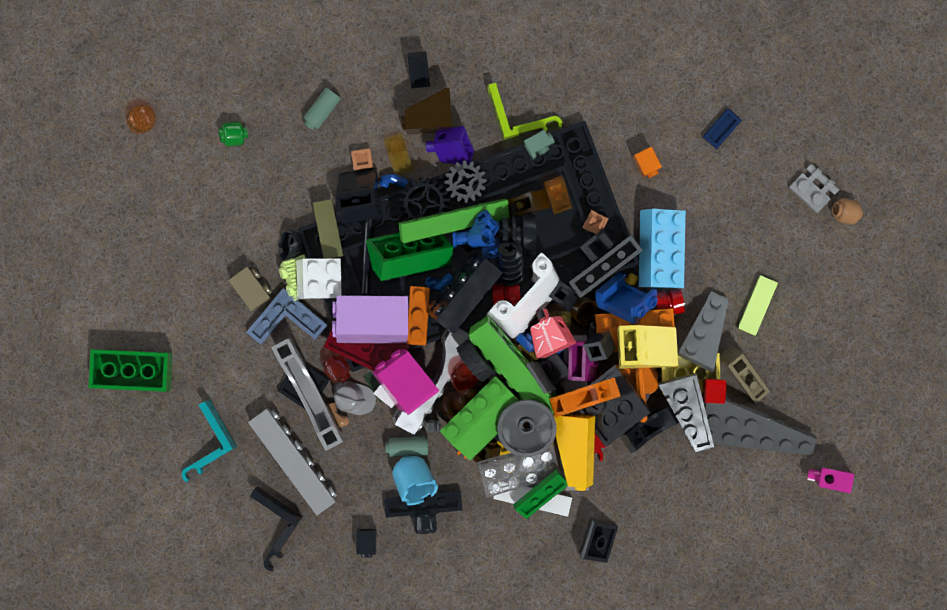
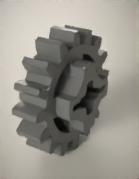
[445,160,487,203]

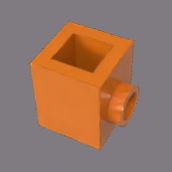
[632,147,662,178]

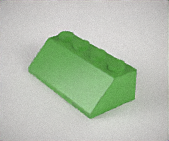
[440,376,520,461]

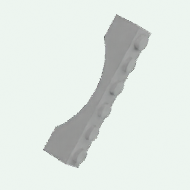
[392,326,469,435]
[271,338,345,451]

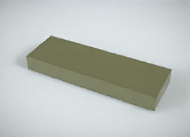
[313,199,344,259]

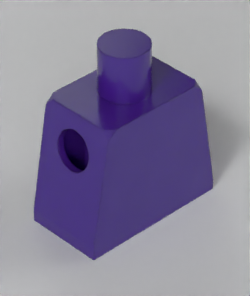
[426,126,474,165]

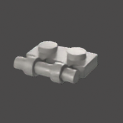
[789,164,840,213]

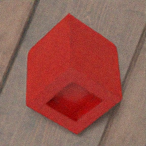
[702,378,726,404]

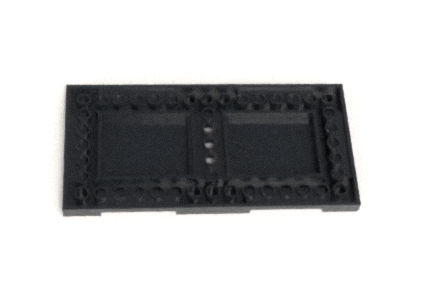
[298,121,639,372]

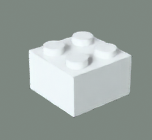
[296,259,341,299]

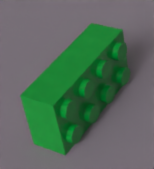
[88,349,173,392]

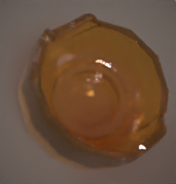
[126,104,156,134]

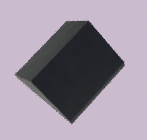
[579,518,618,563]

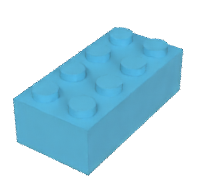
[639,209,686,288]

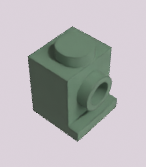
[523,130,555,160]

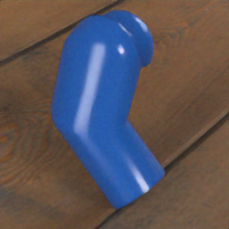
[379,174,408,188]

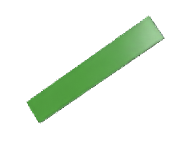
[399,198,509,243]

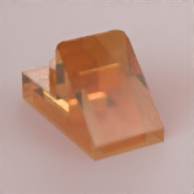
[544,176,572,215]

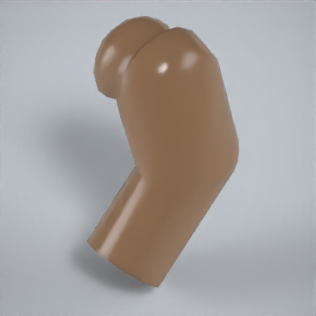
[326,403,349,428]

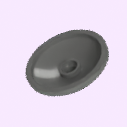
[497,399,557,457]

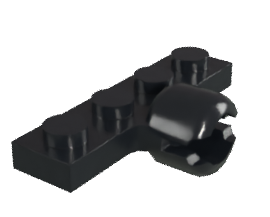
[384,491,463,534]

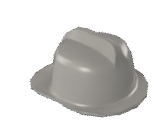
[333,381,376,415]

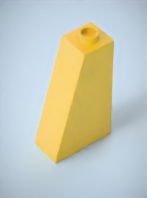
[553,413,595,491]

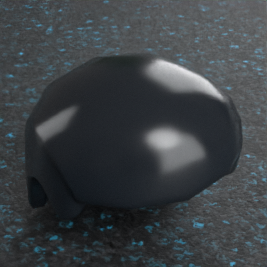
[278,230,303,260]

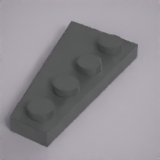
[678,291,729,373]

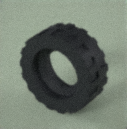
[456,338,496,382]

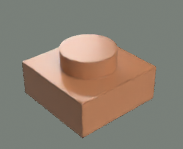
[351,148,373,171]

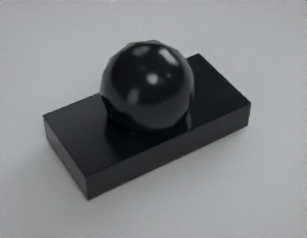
[407,51,430,89]

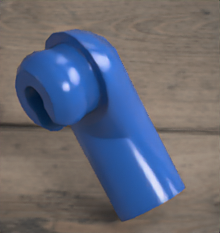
[425,273,453,291]

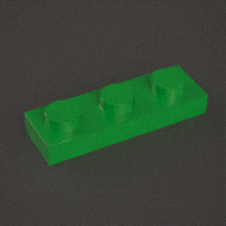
[513,469,568,519]

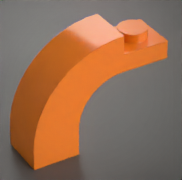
[549,378,621,418]

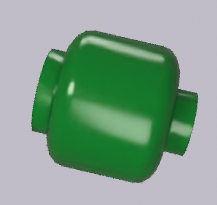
[219,121,248,147]

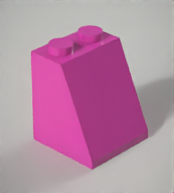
[372,349,439,415]

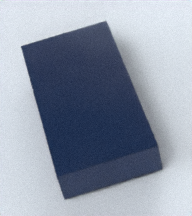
[702,108,742,150]

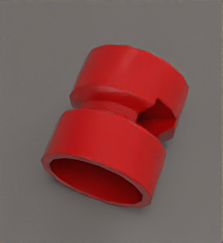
[492,283,520,307]
[654,289,684,314]

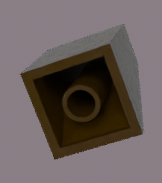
[401,88,452,135]

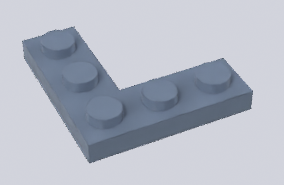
[246,288,328,345]

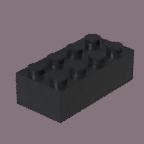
[427,253,502,334]

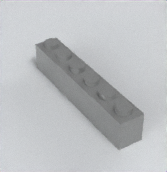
[248,408,337,515]

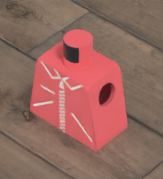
[530,309,576,358]

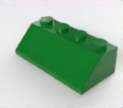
[366,233,453,281]

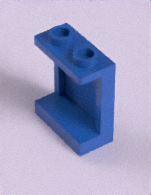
[596,272,658,324]

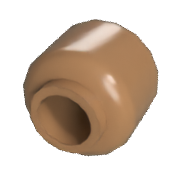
[832,198,863,225]

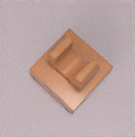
[582,210,608,235]

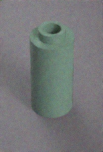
[303,88,341,130]
[385,436,428,457]

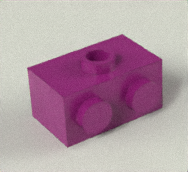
[568,341,599,381]

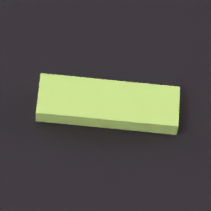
[737,275,778,336]

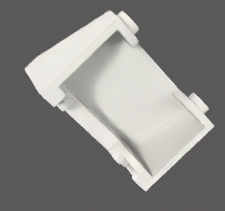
[485,252,560,338]

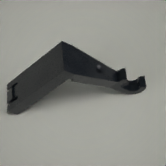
[250,486,303,571]

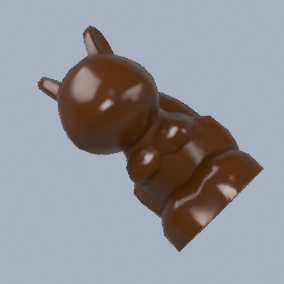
[440,384,480,423]

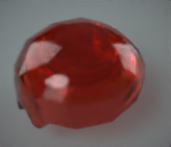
[450,361,478,392]

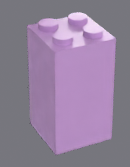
[332,296,408,343]

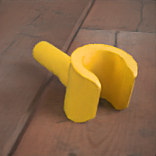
[610,273,638,286]

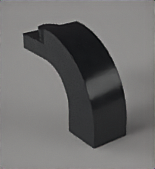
[621,404,679,453]

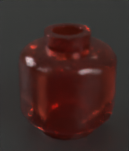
[323,355,351,383]

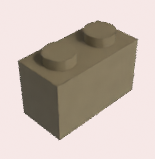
[228,267,272,312]

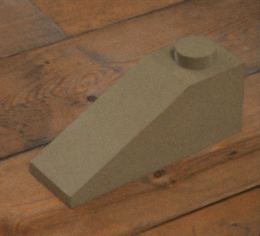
[720,345,770,404]

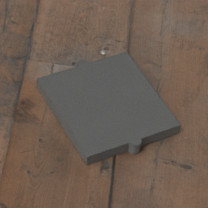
[526,361,557,394]

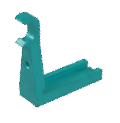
[182,399,237,482]

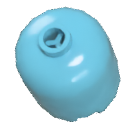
[392,456,438,505]

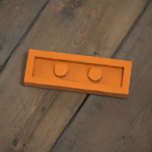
[407,286,430,345]

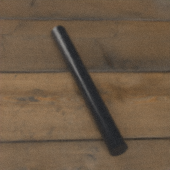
[360,219,373,294]

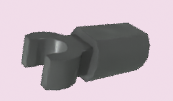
[426,419,441,433]

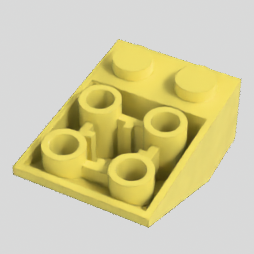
[617,325,678,369]

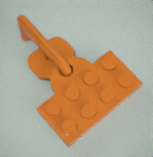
[595,309,675,423]

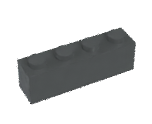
[567,235,643,298]

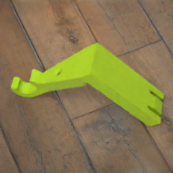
[487,83,562,140]

